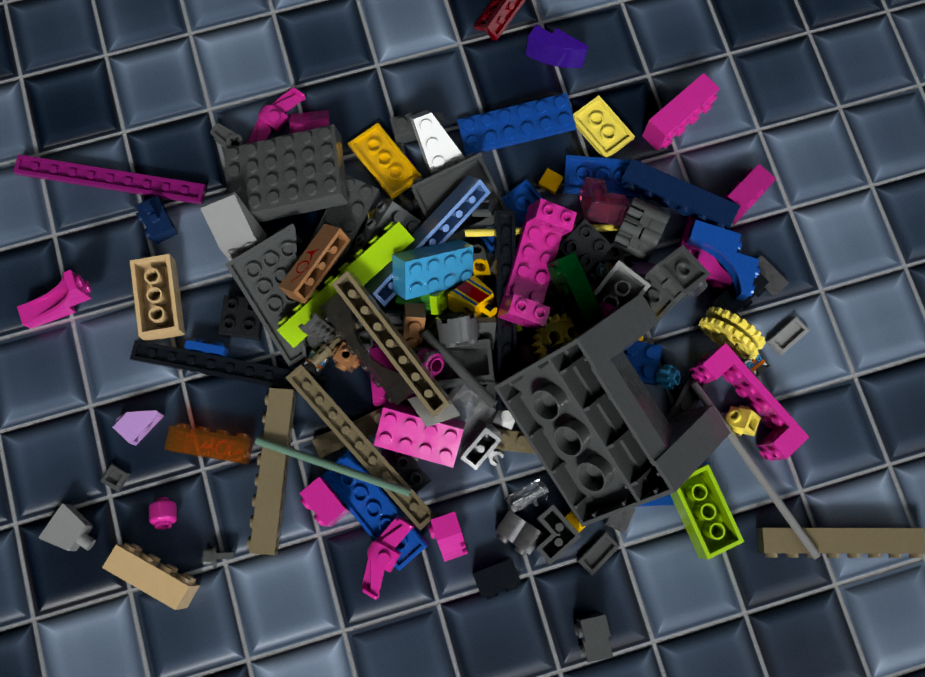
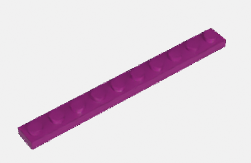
[13,154,206,205]

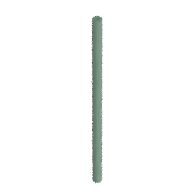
[255,437,412,497]

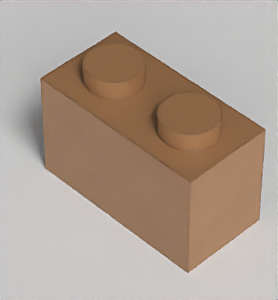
[401,303,426,348]

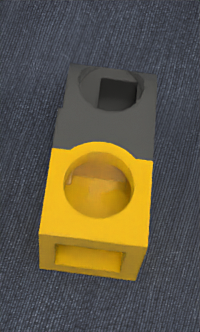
[473,244,491,281]

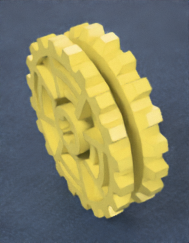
[698,306,766,360]

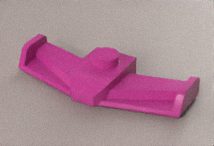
[247,87,306,144]
[361,515,415,600]

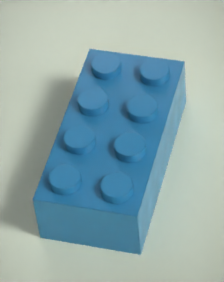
[392,239,473,300]

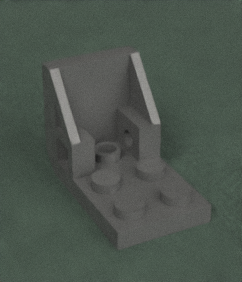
[643,245,710,329]

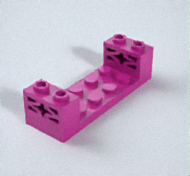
[497,198,577,330]
[689,343,809,461]

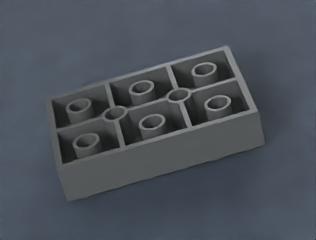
[224,124,348,223]

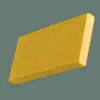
[348,123,422,200]

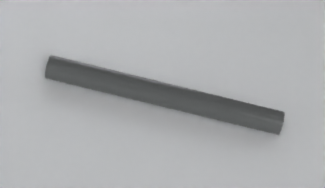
[421,329,498,409]

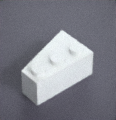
[409,110,466,173]

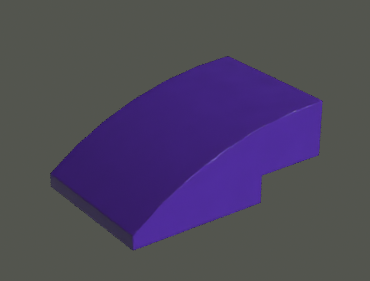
[526,25,589,68]

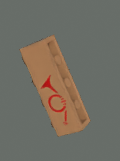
[278,224,351,304]

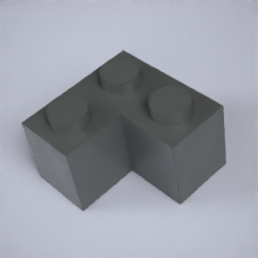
[534,505,581,565]
[573,612,613,663]

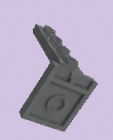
[298,298,345,351]

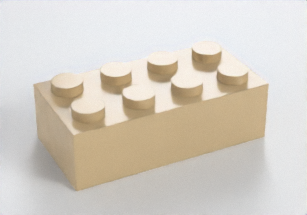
[130,254,185,342]
[102,543,200,610]

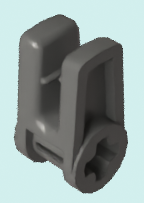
[210,123,245,149]

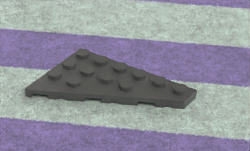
[225,224,307,367]

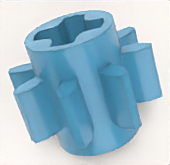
[656,365,681,390]

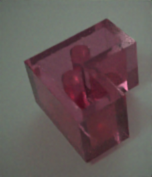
[579,177,629,226]

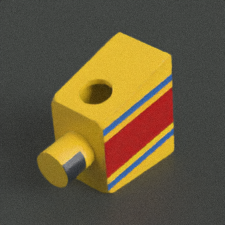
[448,275,497,318]

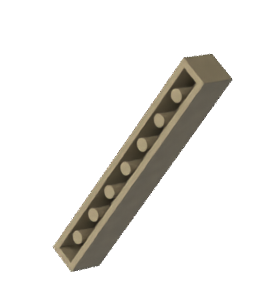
[332,271,453,417]
[247,388,297,555]
[756,528,925,558]

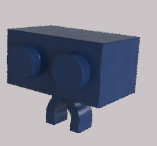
[136,195,178,244]

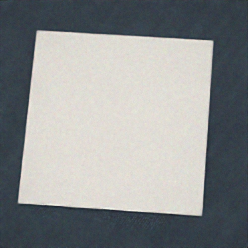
[408,396,460,427]

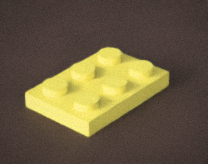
[573,95,635,158]

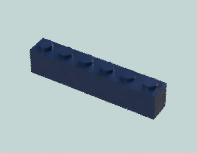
[621,159,740,230]

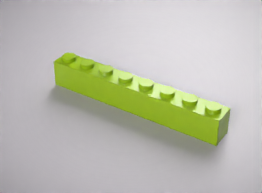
[277,221,415,348]

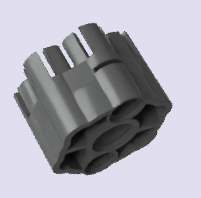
[612,197,670,262]

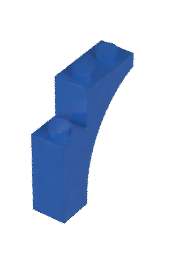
[686,220,760,301]

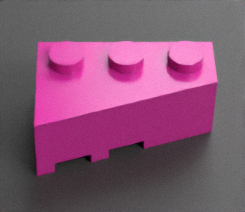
[723,164,777,224]
[428,511,468,562]

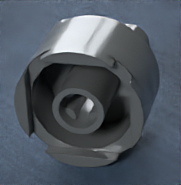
[435,311,480,348]

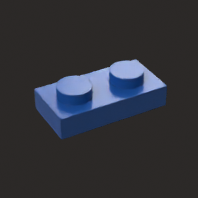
[184,338,229,358]

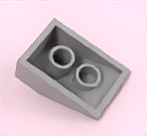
[200,192,267,261]
[594,260,652,312]

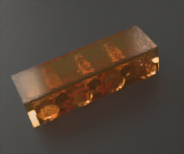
[164,423,254,465]

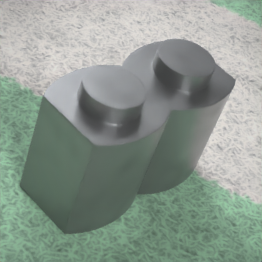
[495,510,544,556]

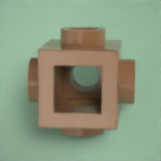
[332,342,362,373]

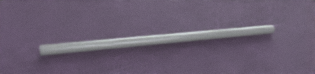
[691,382,821,560]

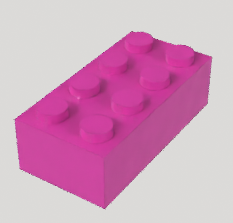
[642,73,720,152]
[374,400,466,468]

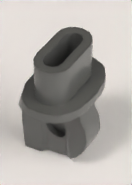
[203,545,234,568]

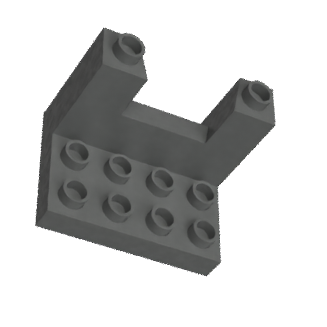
[494,293,730,527]

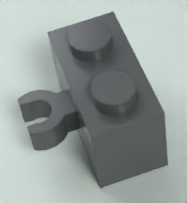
[460,420,504,470]

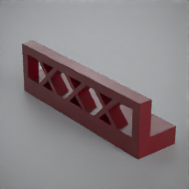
[473,0,525,40]

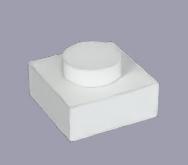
[493,411,515,430]

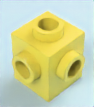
[725,405,761,436]

